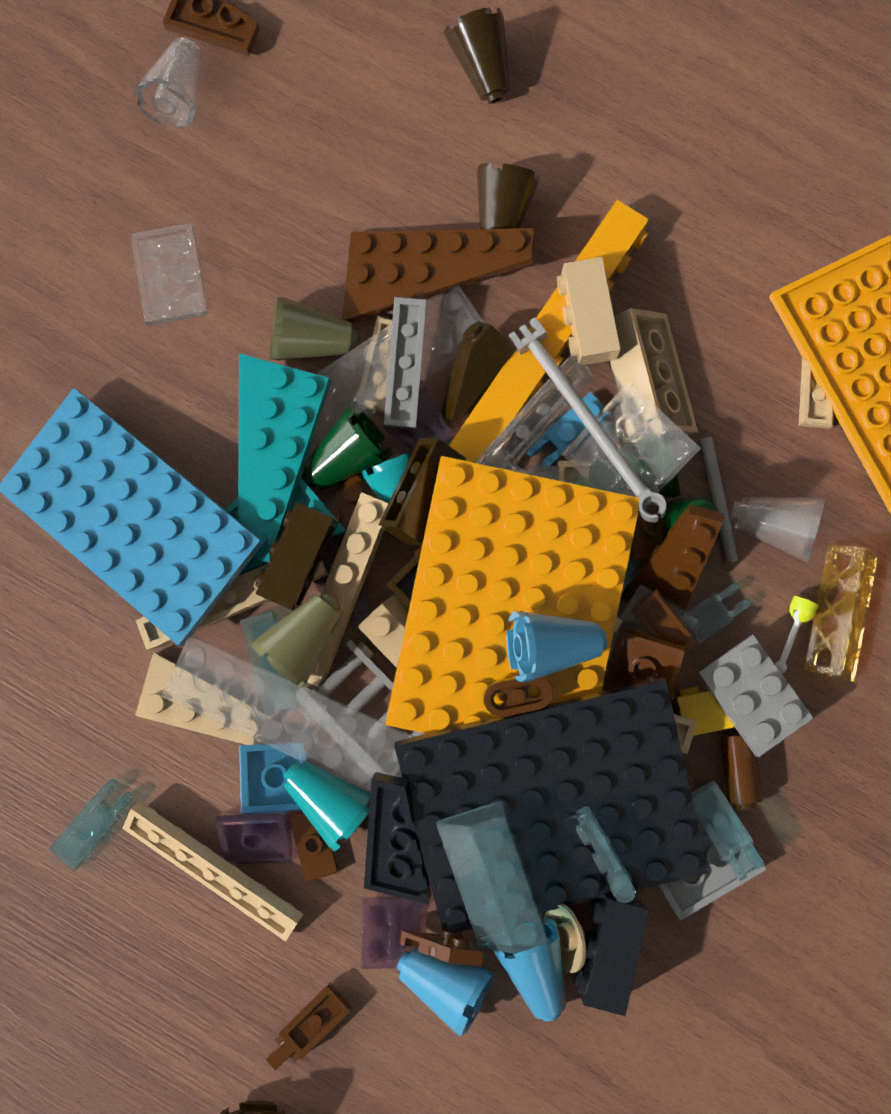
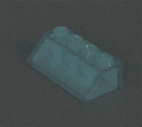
[436,800,548,954]

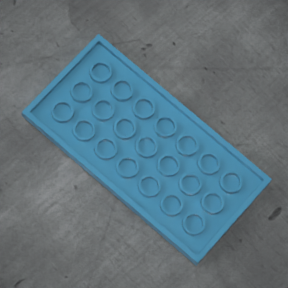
[0,388,264,646]

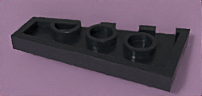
[364,772,431,904]

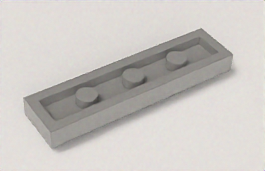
[384,297,427,429]

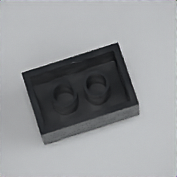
[573,894,649,1017]

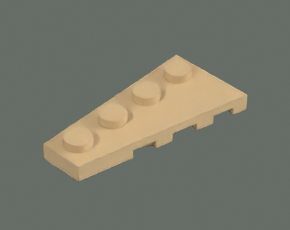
[135,652,271,745]

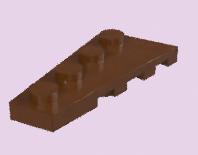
[620,505,724,616]

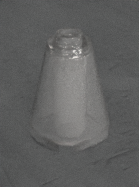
[134,38,201,128]
[730,496,826,562]

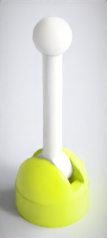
[775,596,819,674]

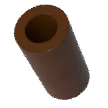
[721,735,763,810]

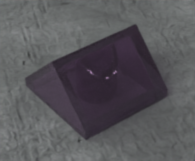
[215,810,292,865]

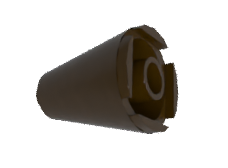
[444,7,510,104]
[477,163,539,229]

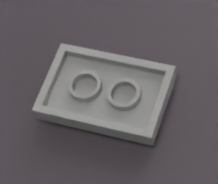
[696,635,813,757]

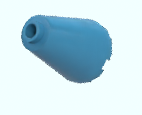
[506,611,607,682]
[492,918,566,1022]
[397,948,495,1037]

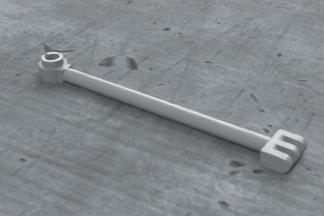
[508,317,667,522]

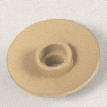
[544,903,586,973]

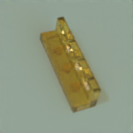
[804,545,878,682]

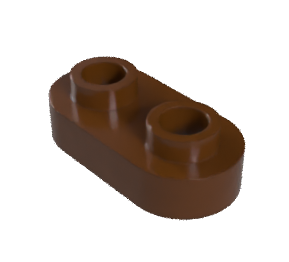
[483,676,553,717]

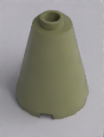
[270,297,357,361]
[251,593,341,688]

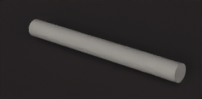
[700,437,739,564]

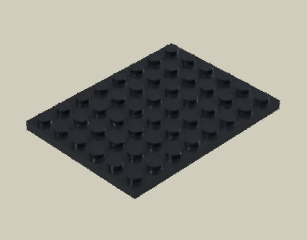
[394,677,708,933]

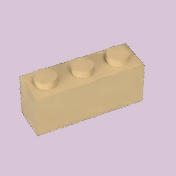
[557,257,620,366]

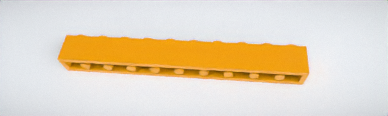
[449,200,649,466]

